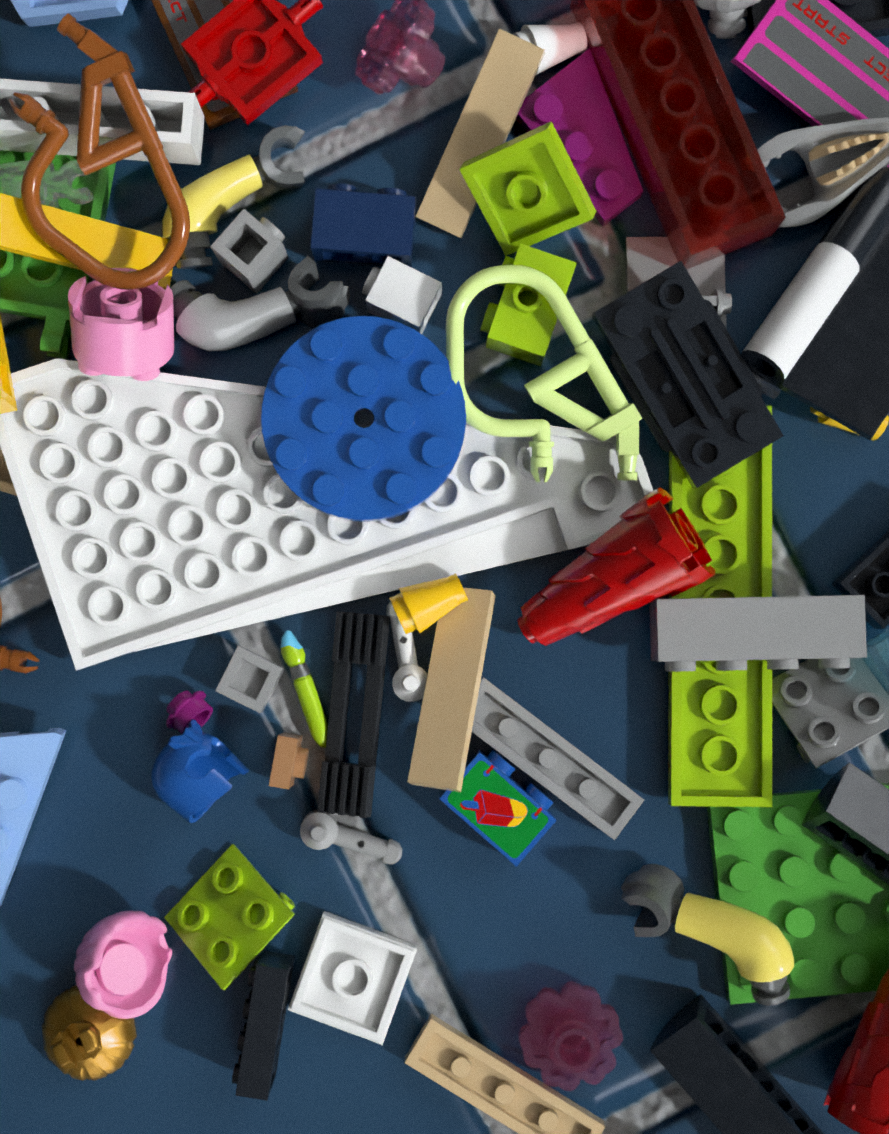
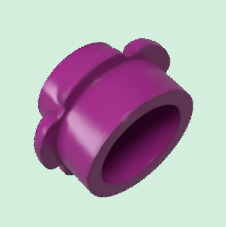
[166,690,213,734]

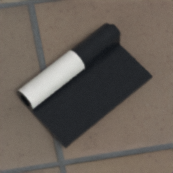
[741,167,889,440]

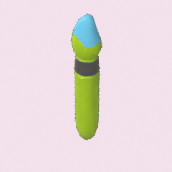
[281,630,328,748]

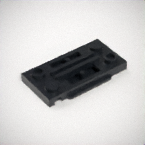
[591,261,784,488]

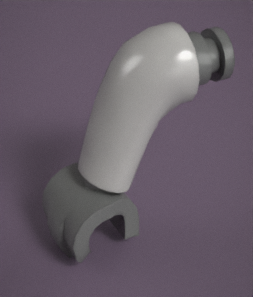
[170,256,350,351]

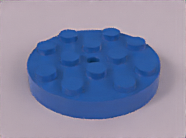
[261,316,466,522]

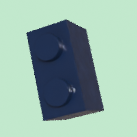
[310,184,416,268]

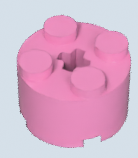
[68,268,174,381]

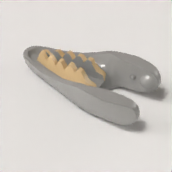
[746,117,889,227]

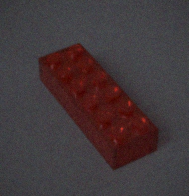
[570,0,786,269]

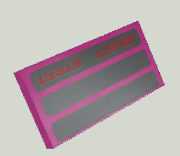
[731,0,889,168]

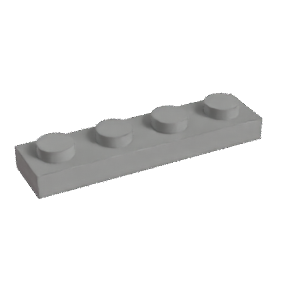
[472,677,644,840]

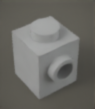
[210,209,289,294]

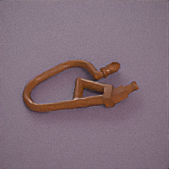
[9,13,190,290]

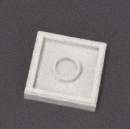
[288,911,417,1045]

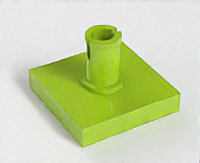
[459,121,596,256]

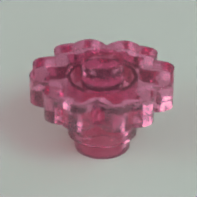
[355,0,445,95]
[518,981,623,1091]

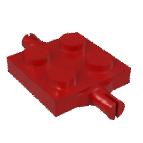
[181,0,323,126]

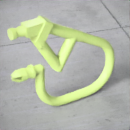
[446,265,642,482]

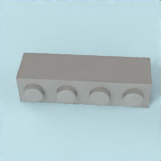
[649,595,867,672]

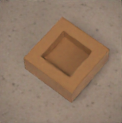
[269,732,309,790]

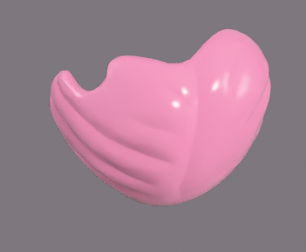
[74,910,172,1019]

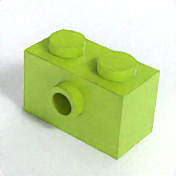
[480,243,577,366]

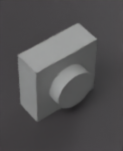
[215,646,285,713]

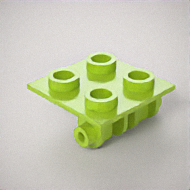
[164,844,295,990]

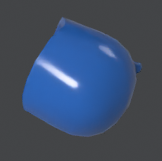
[151,720,249,823]

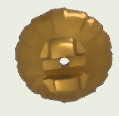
[41,985,137,1081]

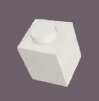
[362,256,442,334]

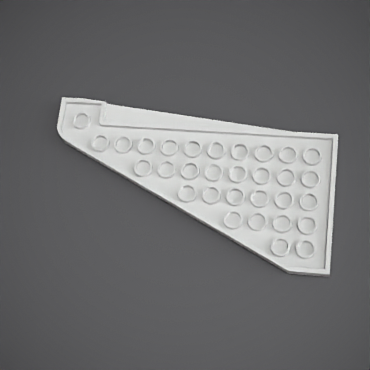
[0,358,653,670]

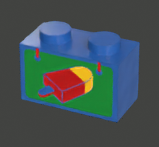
[439,749,556,867]

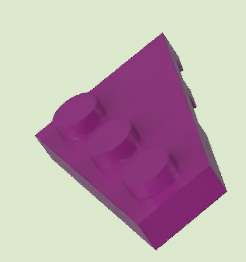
[516,48,643,226]

